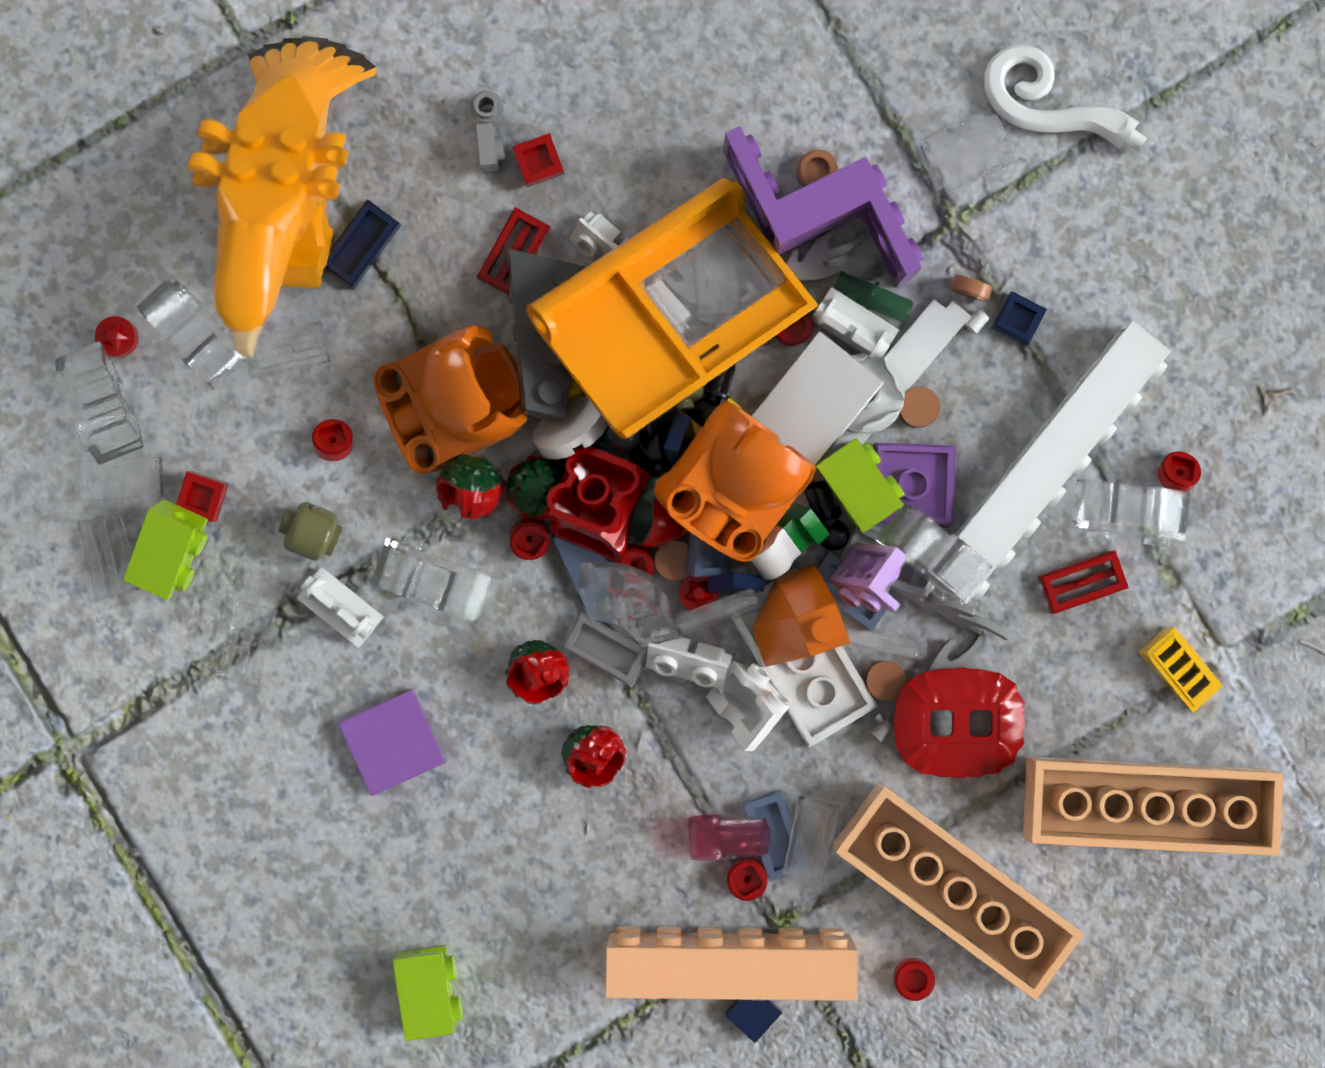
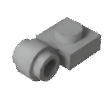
[471,91,505,174]

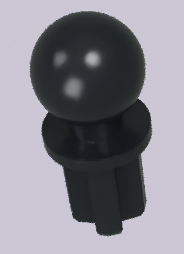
[692,363,737,427]
[608,405,680,452]
[804,481,849,551]

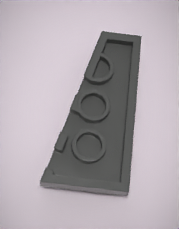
[505,249,586,422]

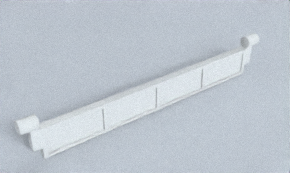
[794,299,989,508]

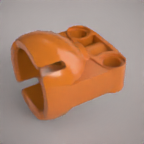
[373,325,528,474]
[654,400,816,562]

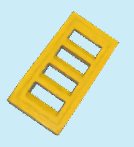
[1137,626,1223,713]

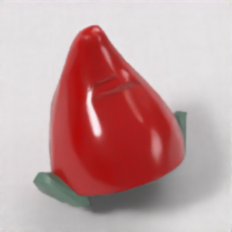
[629,477,690,547]

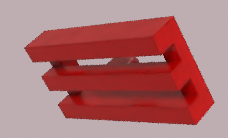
[477,207,551,296]
[1037,550,1129,614]

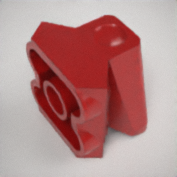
[542,446,650,562]

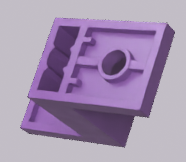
[723,126,923,288]

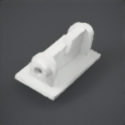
[570,211,629,261]
[812,287,899,359]
[296,567,384,648]
[646,631,733,690]

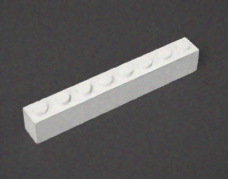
[923,321,1171,604]

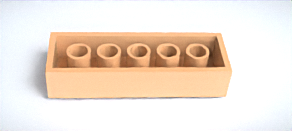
[1023,756,1283,856]
[832,781,1084,1001]
[606,926,858,1001]

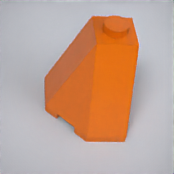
[752,563,850,667]

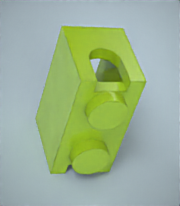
[816,438,905,535]
[123,499,208,600]
[393,945,463,1041]

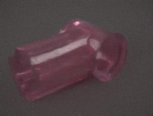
[688,814,771,860]

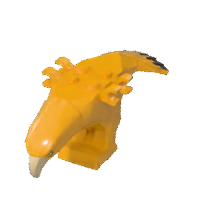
[188,36,376,357]

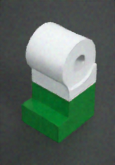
[750,502,830,580]

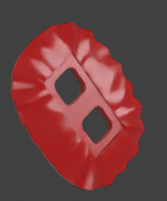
[893,668,1026,779]

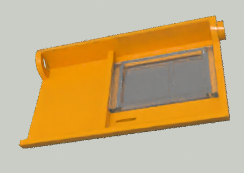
[526,178,819,439]

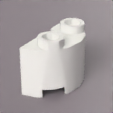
[706,661,791,751]

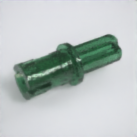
[834,270,913,322]

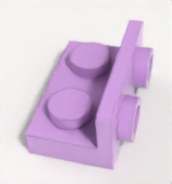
[829,542,907,612]

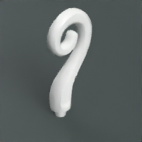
[984,44,1147,152]

